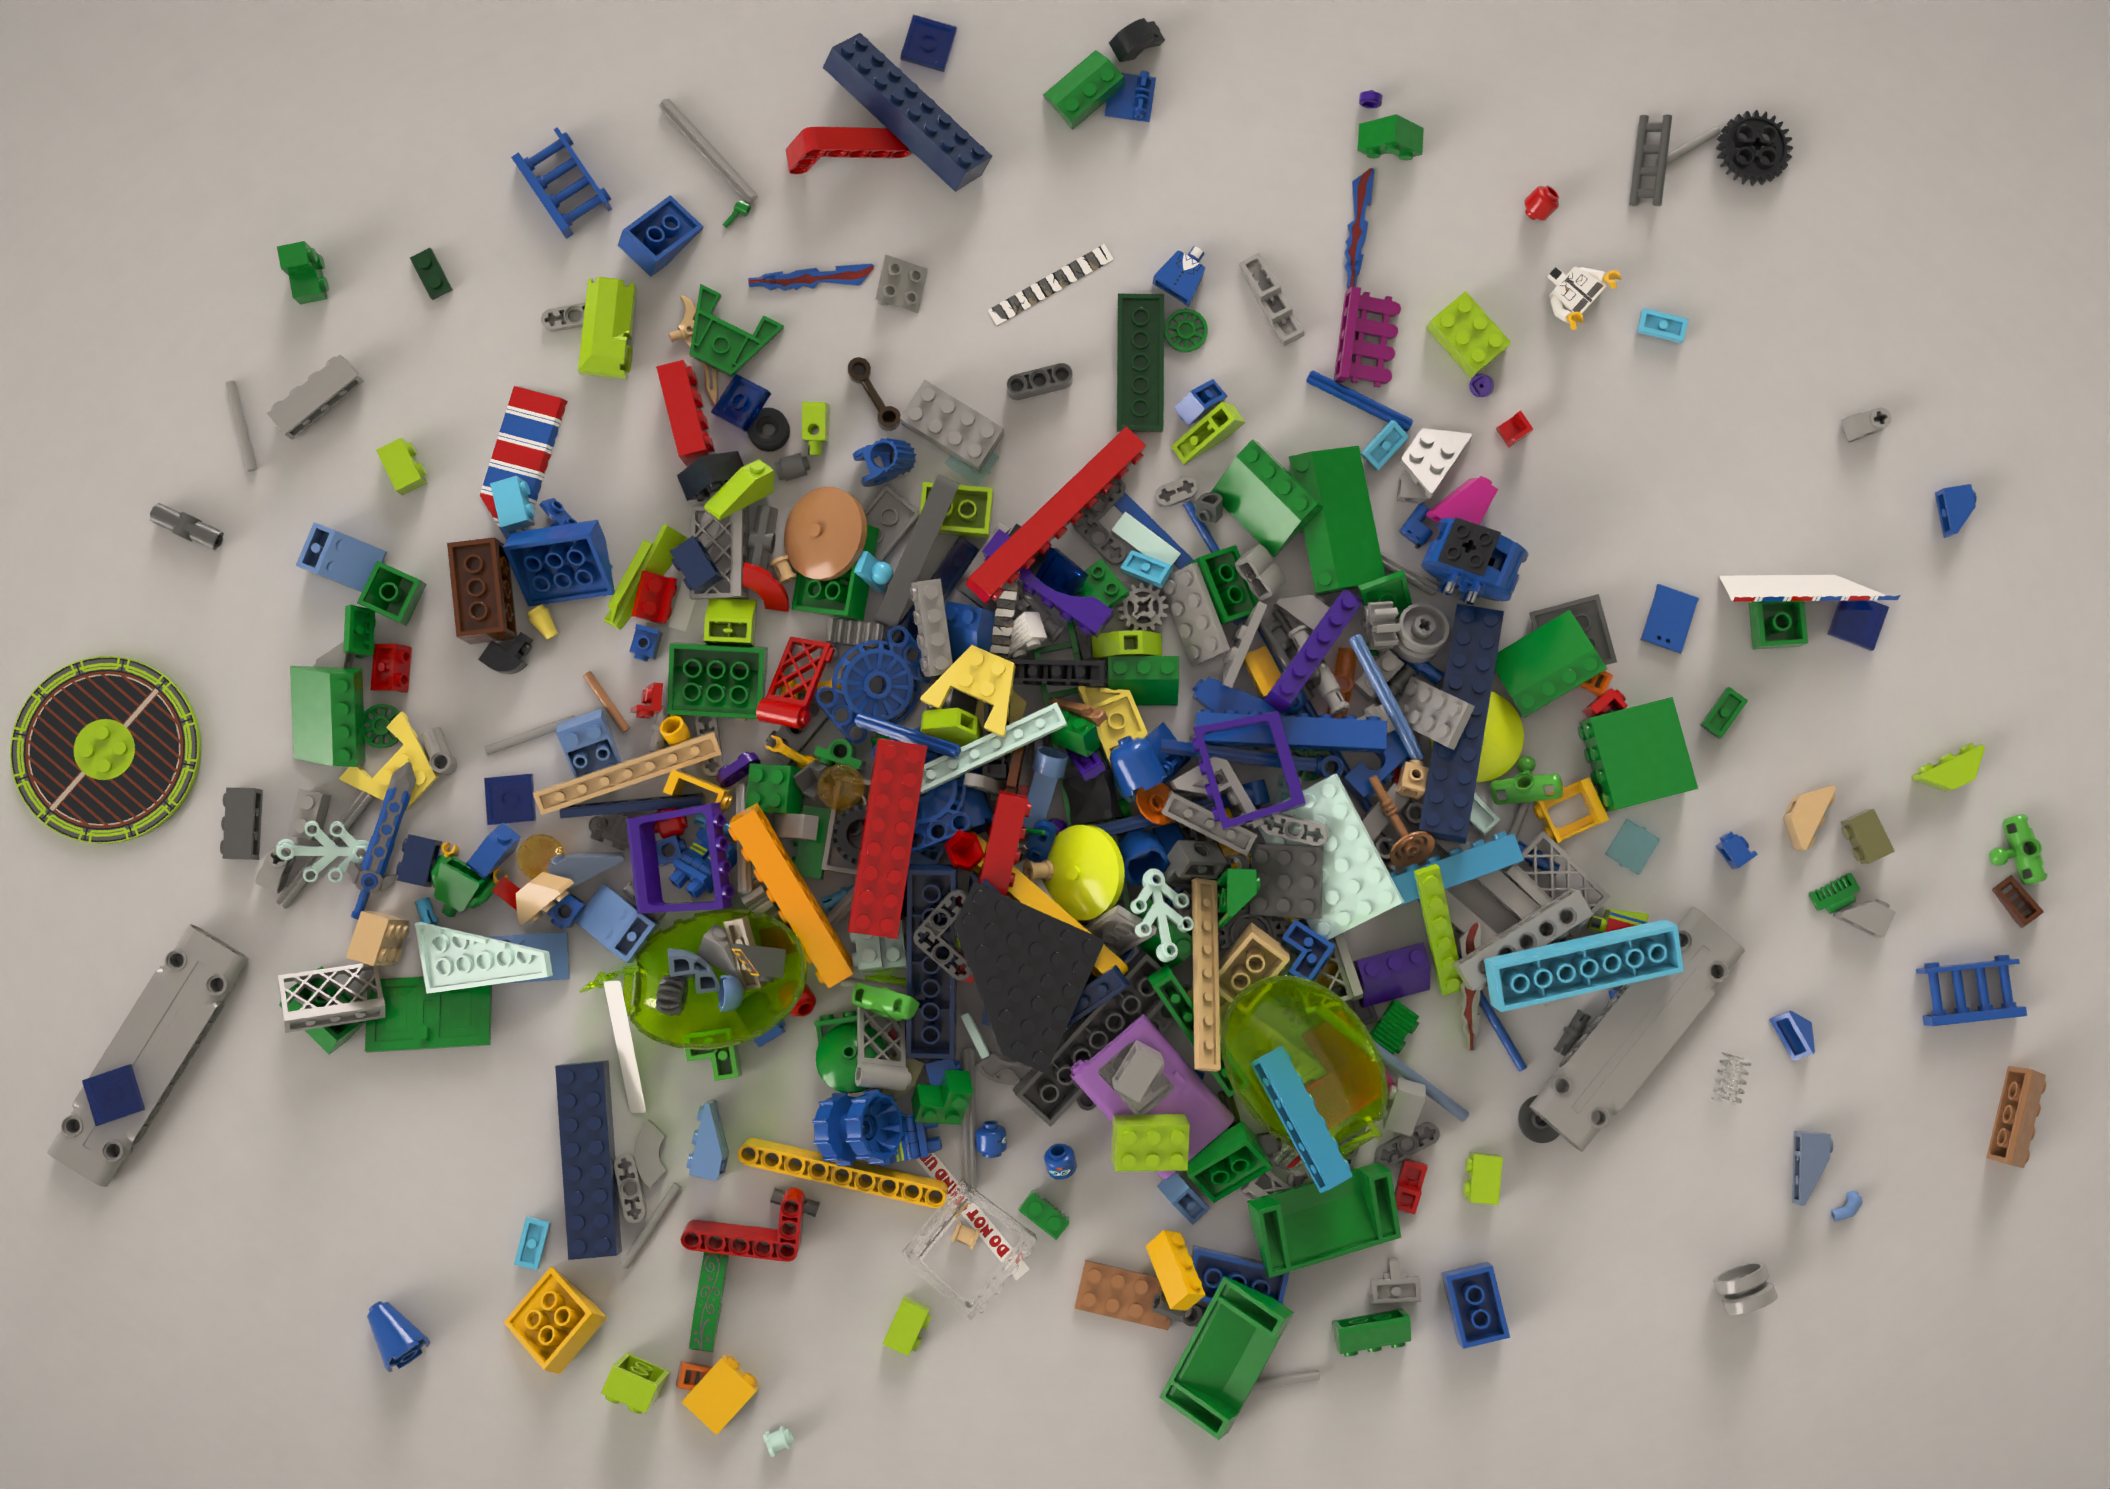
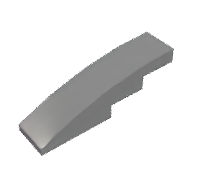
[1239,253,1304,346]

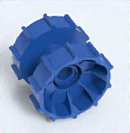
[812,1090,904,1166]

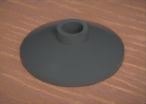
[1518,1095,1560,1143]

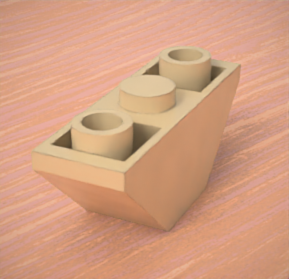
[1783,785,1837,851]
[516,872,574,926]

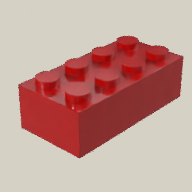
[656,360,715,466]

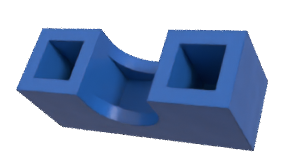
[1341,730,1411,802]

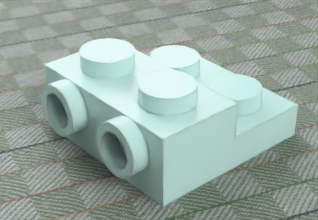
[850,920,907,974]

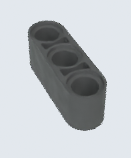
[1007,363,1073,400]

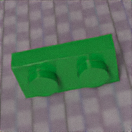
[1700,687,1748,739]

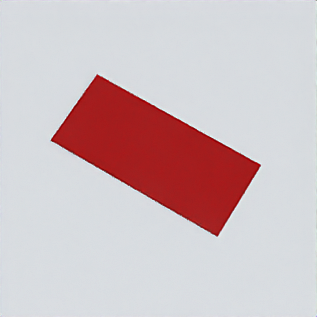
[492,876,520,911]

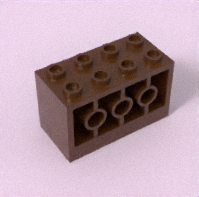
[447,537,517,644]

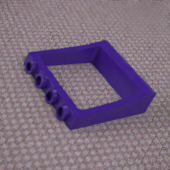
[1191,711,1306,831]
[626,803,734,914]

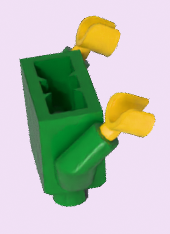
[431,842,509,917]

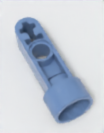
[1022,746,1069,835]

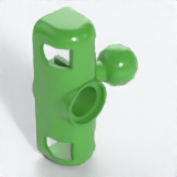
[1490,756,1563,805]
[1989,814,2048,885]
[852,982,920,1021]

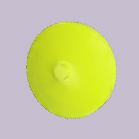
[1429,691,1524,783]
[1044,825,1125,920]

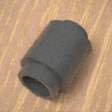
[774,453,810,481]

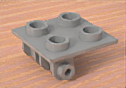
[875,255,927,313]

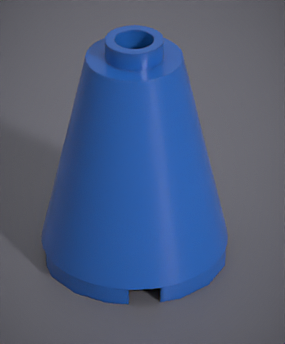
[367,1301,430,1372]

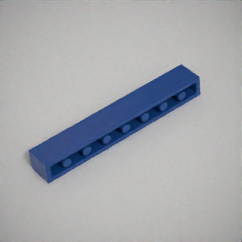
[1194,709,1387,753]

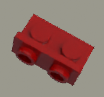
[631,571,677,624]
[370,643,412,693]
[630,682,663,719]
[1582,688,1628,718]

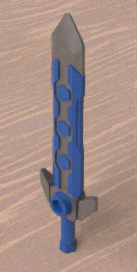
[347,762,416,920]

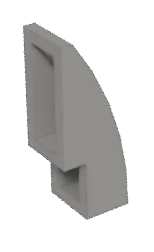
[772,814,819,840]

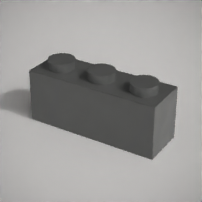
[220,787,263,860]

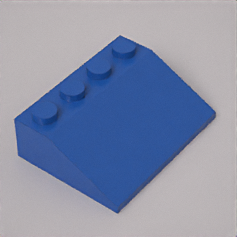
[503,520,615,607]

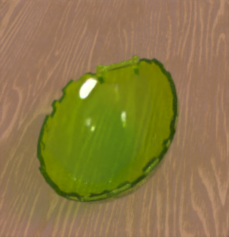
[622,908,807,1050]
[1220,975,1388,1159]

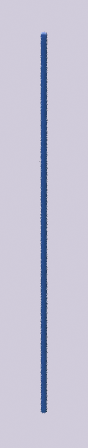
[1183,501,1527,1072]

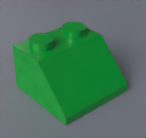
[357,561,427,626]

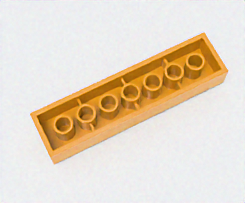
[728,803,854,989]

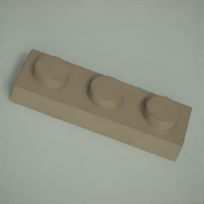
[724,916,767,991]

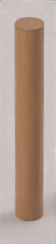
[583,671,630,734]

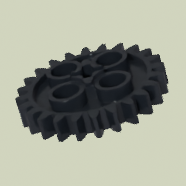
[1716,110,1793,186]

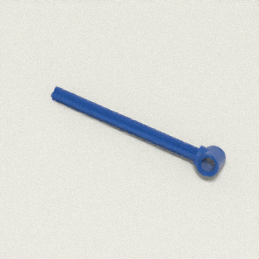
[1159,739,1344,778]
[1093,779,1270,836]

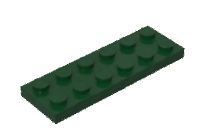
[1117,293,1164,432]

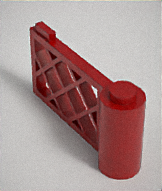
[756,637,835,729]

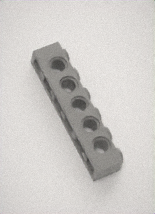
[1452,889,1594,991]

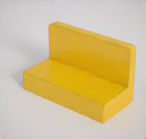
[1243,646,1281,699]

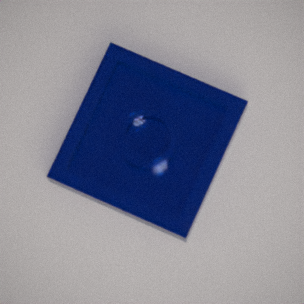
[900,14,957,72]
[711,374,771,432]
[1035,548,1089,613]
[1827,600,1889,651]
[484,774,536,825]
[82,1064,145,1126]

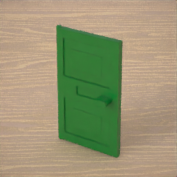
[365,976,492,1053]

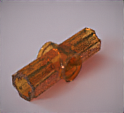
[1326,647,1358,719]

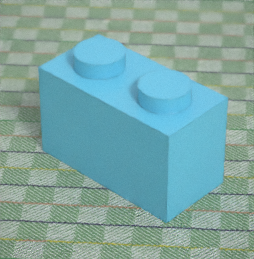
[490,476,536,532]

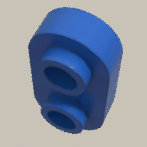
[1025,820,1057,863]

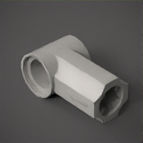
[420,727,457,775]

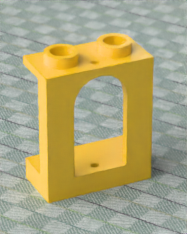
[1533,777,1609,843]

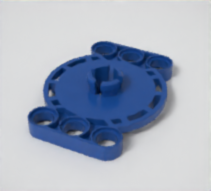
[815,626,938,744]
[871,726,972,853]

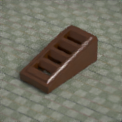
[1991,875,2044,928]

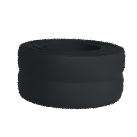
[747,407,790,452]

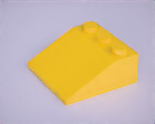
[504,1266,607,1374]

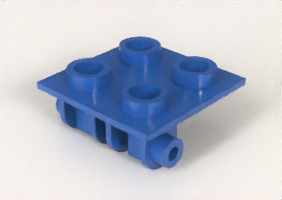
[1105,71,1156,122]
[1144,722,1191,784]

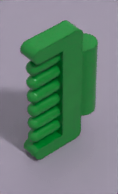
[1808,873,1860,914]

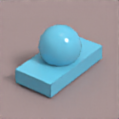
[854,551,893,593]

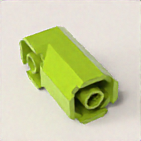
[578,277,637,380]

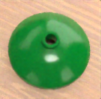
[816,1023,888,1093]

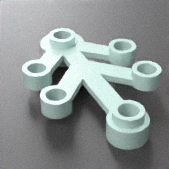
[276,821,369,883]
[1130,869,1194,962]

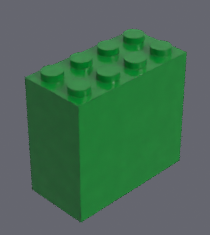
[1578,697,1698,812]

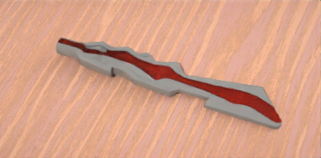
[1459,922,1481,1050]

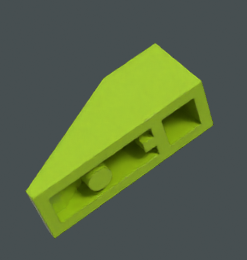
[1171,402,1246,464]
[704,459,774,520]

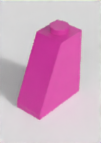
[1426,476,1498,525]

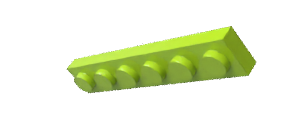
[1414,864,1463,996]

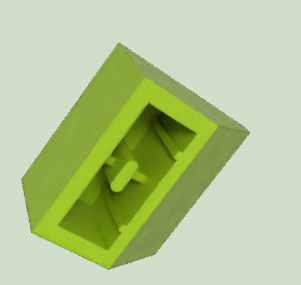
[704,598,757,647]

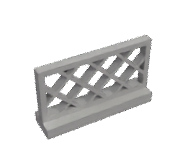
[690,506,749,599]
[1501,831,1611,938]
[1279,918,1363,1013]
[278,963,385,1033]

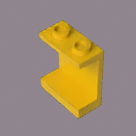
[663,770,733,813]
[682,1354,759,1435]

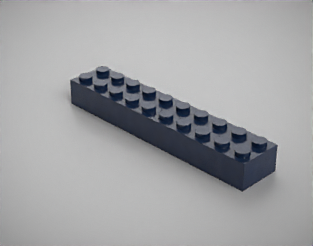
[1419,604,1504,844]

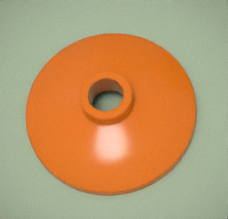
[1136,783,1174,825]

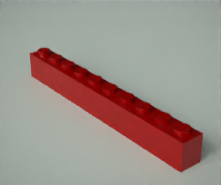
[965,427,1146,604]

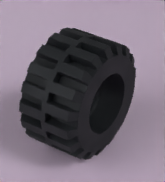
[832,804,867,865]

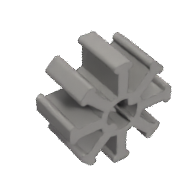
[1362,601,1400,650]
[737,877,780,928]

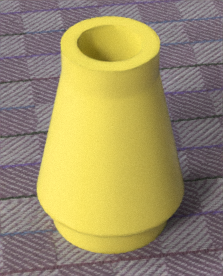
[527,604,558,641]

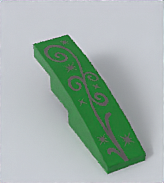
[689,1252,729,1352]

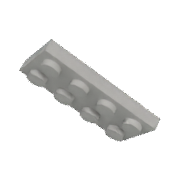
[1162,562,1230,667]
[1398,676,1475,750]

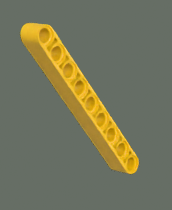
[969,831,1128,978]
[737,1137,948,1208]

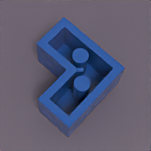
[1282,919,1335,990]

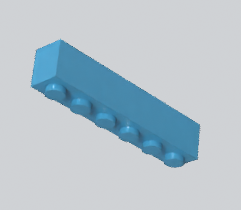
[1389,831,1524,909]
[1250,1046,1353,1193]

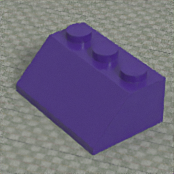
[1353,942,1430,1008]

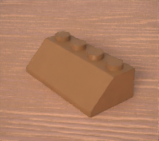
[1986,1066,2046,1168]

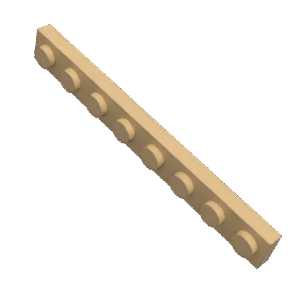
[533,731,722,815]
[1192,878,1221,1072]

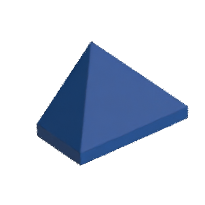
[1769,1010,1815,1061]

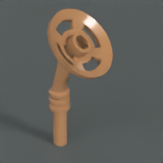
[1368,775,1435,867]

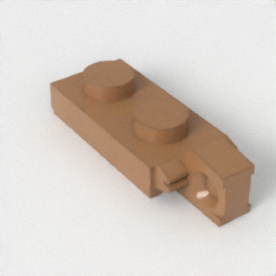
[1049,697,1108,727]

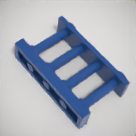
[511,127,612,239]
[1916,955,2027,1026]

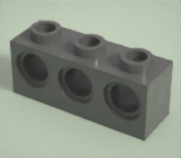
[765,694,829,766]

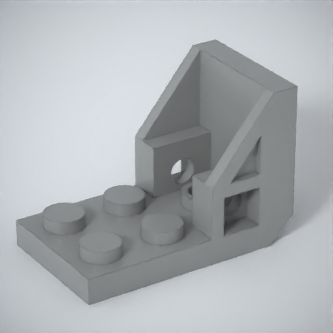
[1169,757,1264,829]

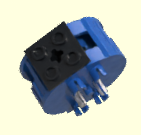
[1421,517,1528,605]

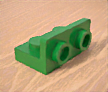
[343,605,376,659]

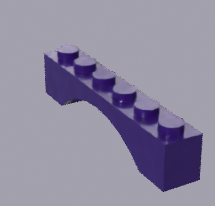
[982,529,1114,637]
[1263,588,1363,714]

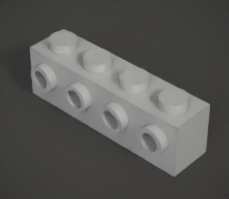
[267,355,364,439]
[910,579,953,676]

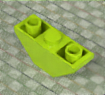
[1091,630,1162,659]
[920,708,983,748]
[1912,743,1985,791]

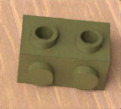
[1840,809,1895,864]

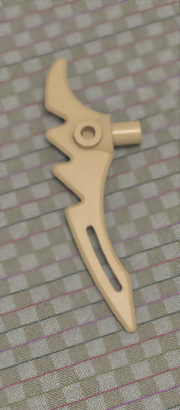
[669,295,718,405]

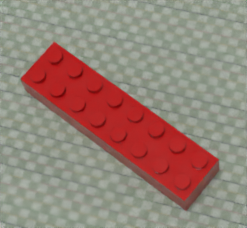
[847,738,927,939]

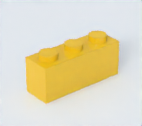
[1146,1230,1205,1311]

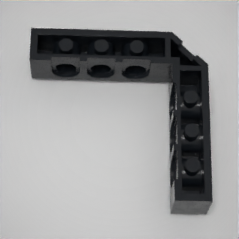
[982,659,1105,779]

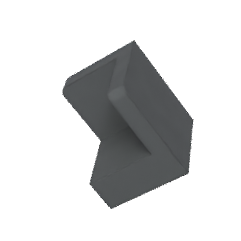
[793,760,836,801]

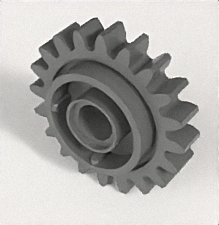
[1218,903,1283,950]

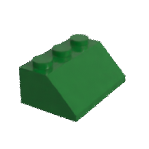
[1043,50,1125,130]
[1186,545,1258,626]
[1107,656,1179,706]
[1217,868,1260,932]
[1128,894,1193,969]
[279,966,366,1055]
[1186,1121,1273,1203]
[1332,1308,1411,1357]

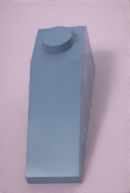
[547,852,625,890]
[1792,1131,1833,1206]

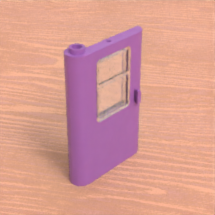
[1070,1014,1234,1179]

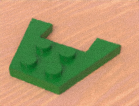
[690,284,784,377]

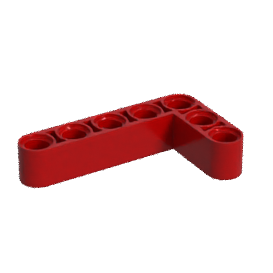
[785,126,911,174]
[680,1188,805,1262]

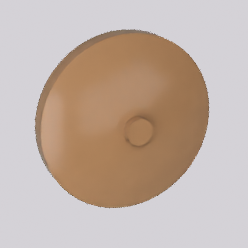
[784,487,867,581]

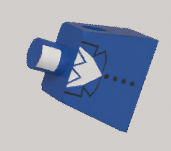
[1152,246,1205,307]

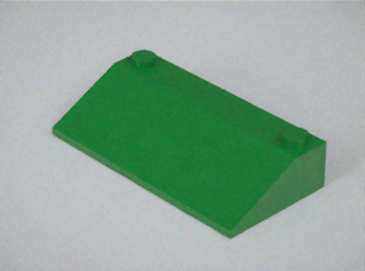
[1289,446,1385,596]
[1247,1162,1401,1278]
[1159,1276,1294,1440]

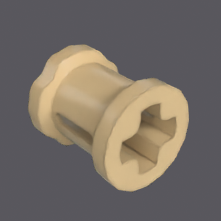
[769,555,797,585]
[1023,860,1054,881]
[950,1221,981,1250]

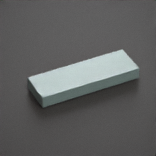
[1111,512,1181,565]

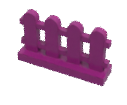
[1334,286,1401,388]

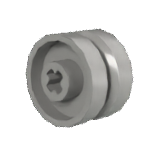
[1393,603,1449,664]
[1714,1262,1778,1315]

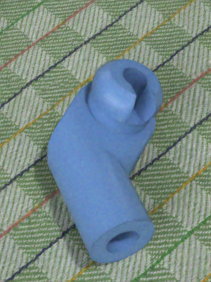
[1831,1191,1863,1222]

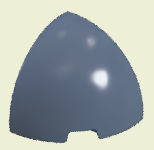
[667,948,721,994]

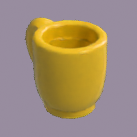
[659,714,691,746]

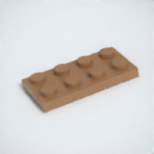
[1075,1260,1171,1330]

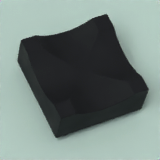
[1062,770,1121,826]

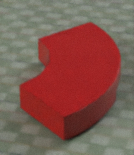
[742,562,790,612]

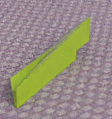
[604,523,688,629]

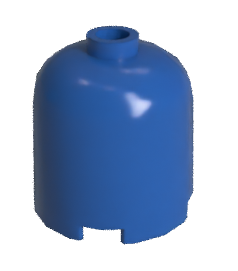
[1110,736,1167,796]
[952,780,994,834]
[1119,829,1170,886]

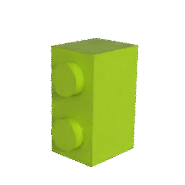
[376,438,427,496]
[1463,1152,1503,1205]
[883,1296,932,1357]

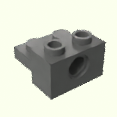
[1163,840,1227,888]

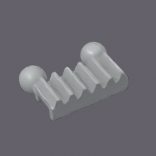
[820,618,885,664]

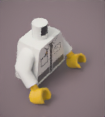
[1547,267,1622,330]

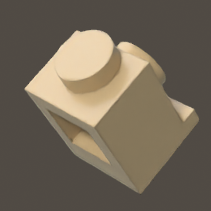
[1396,760,1429,800]

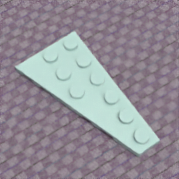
[415,922,553,994]

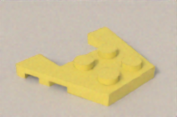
[920,645,1015,738]
[339,712,439,811]

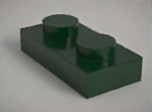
[410,248,453,300]

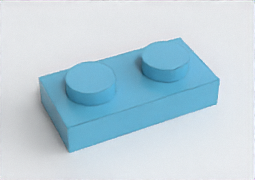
[1636,308,1689,343]
[1361,420,1409,470]
[1120,550,1173,588]
[514,1216,551,1270]

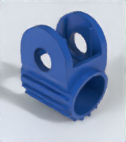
[853,438,917,487]

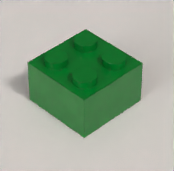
[1748,601,1808,650]
[745,763,803,814]

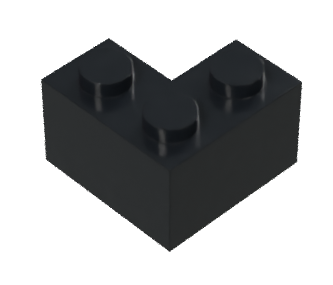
[677,451,744,502]

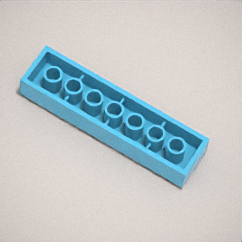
[1484,919,1684,1012]

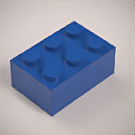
[1441,1262,1510,1349]

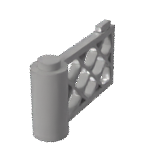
[855,1006,912,1091]

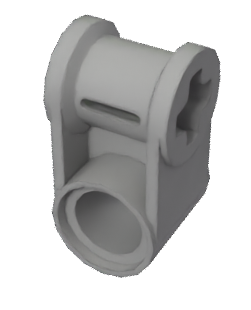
[1841,408,1891,442]
[255,847,296,893]

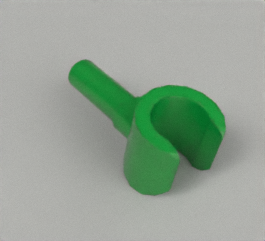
[722,201,751,229]

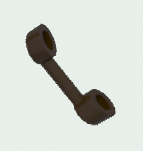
[848,357,901,431]

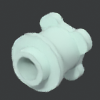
[763,1426,794,1457]

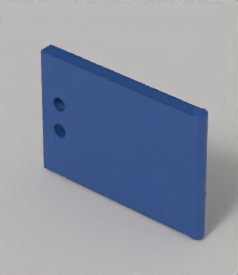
[1640,584,1699,654]

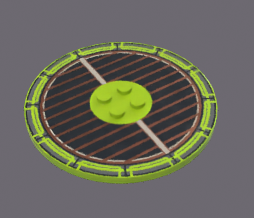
[10,656,201,844]

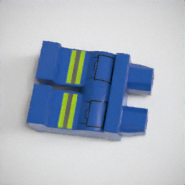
[669,827,737,899]
[881,1113,942,1166]

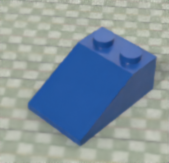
[618,195,703,277]
[945,601,995,663]

